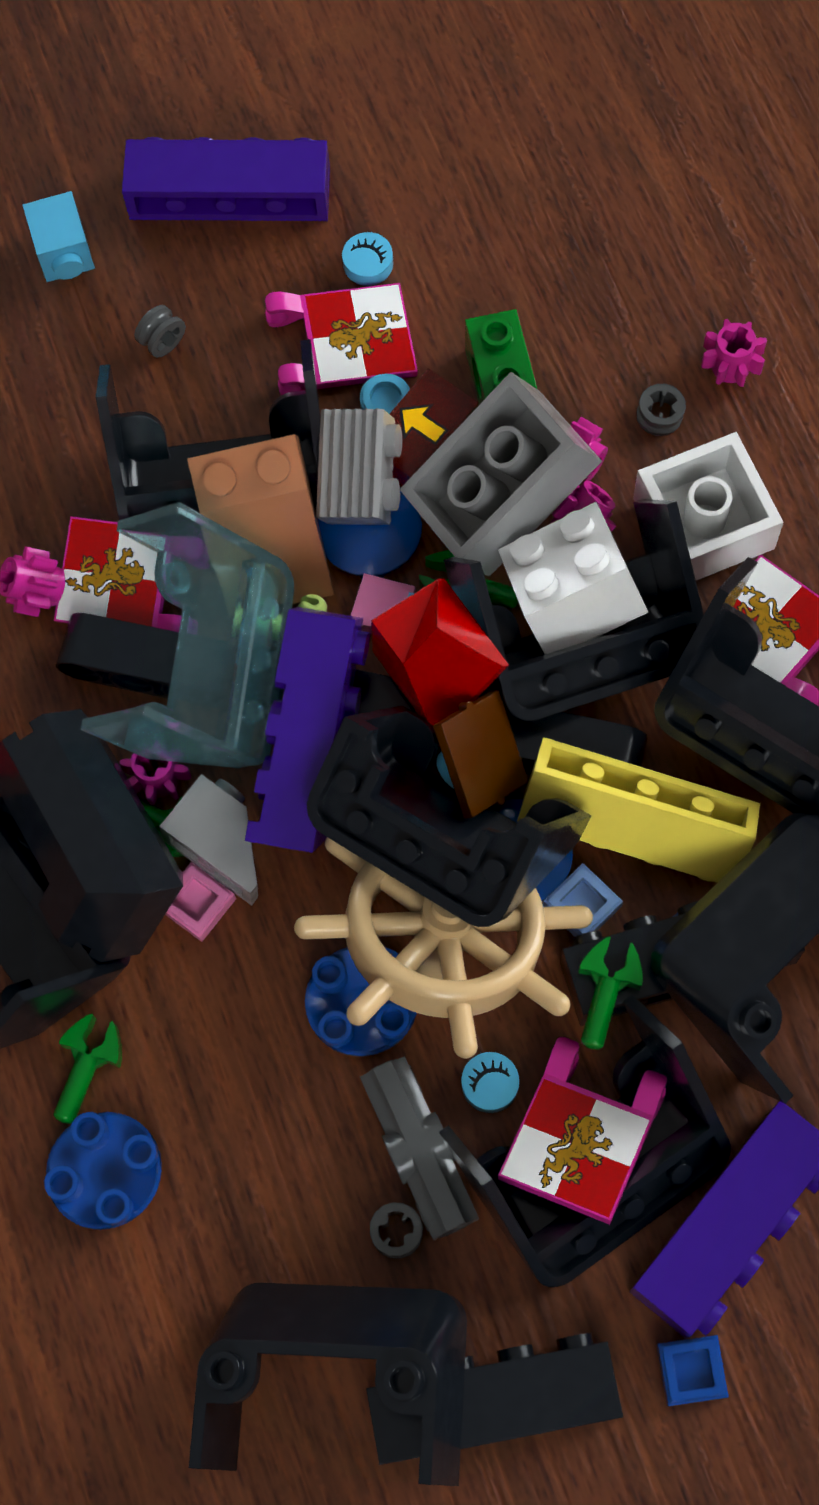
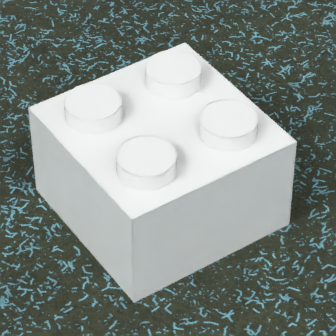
[633,432,784,580]
[498,502,649,655]

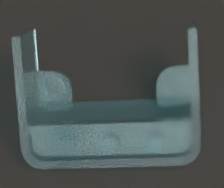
[81,502,294,768]

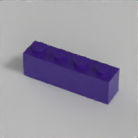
[122,137,330,221]
[629,1101,819,1339]

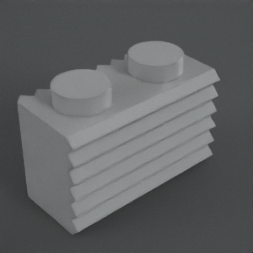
[316,408,403,525]

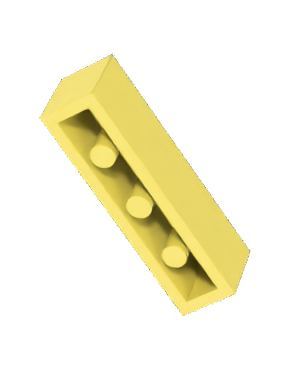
[517,737,760,883]

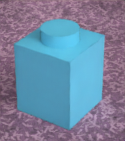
[23,191,95,282]

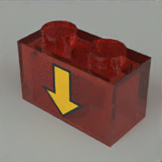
[390,368,479,488]

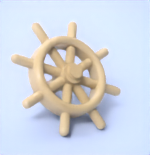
[294,837,593,1059]

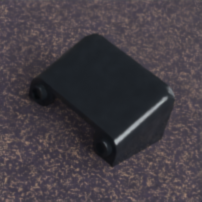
[307,705,591,927]

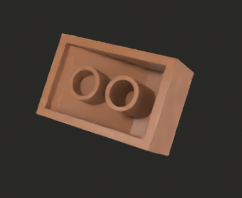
[187,434,334,618]

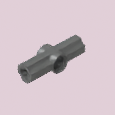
[360,1056,479,1241]

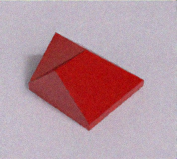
[371,578,509,725]

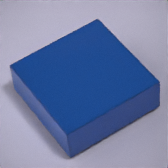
[656,1335,729,1407]

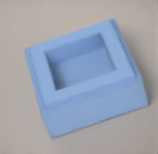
[543,863,623,937]

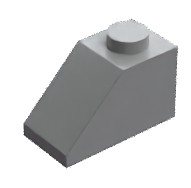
[159,774,258,906]

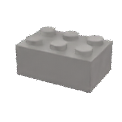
[400,372,602,576]

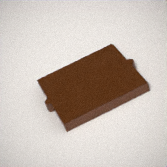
[433,690,528,818]

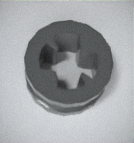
[134,305,186,358]
[636,384,686,436]
[370,1202,423,1259]

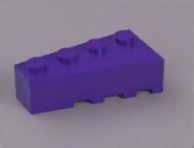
[244,607,370,853]

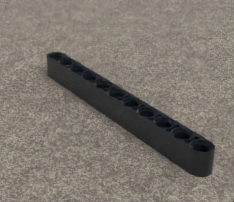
[56,613,647,775]

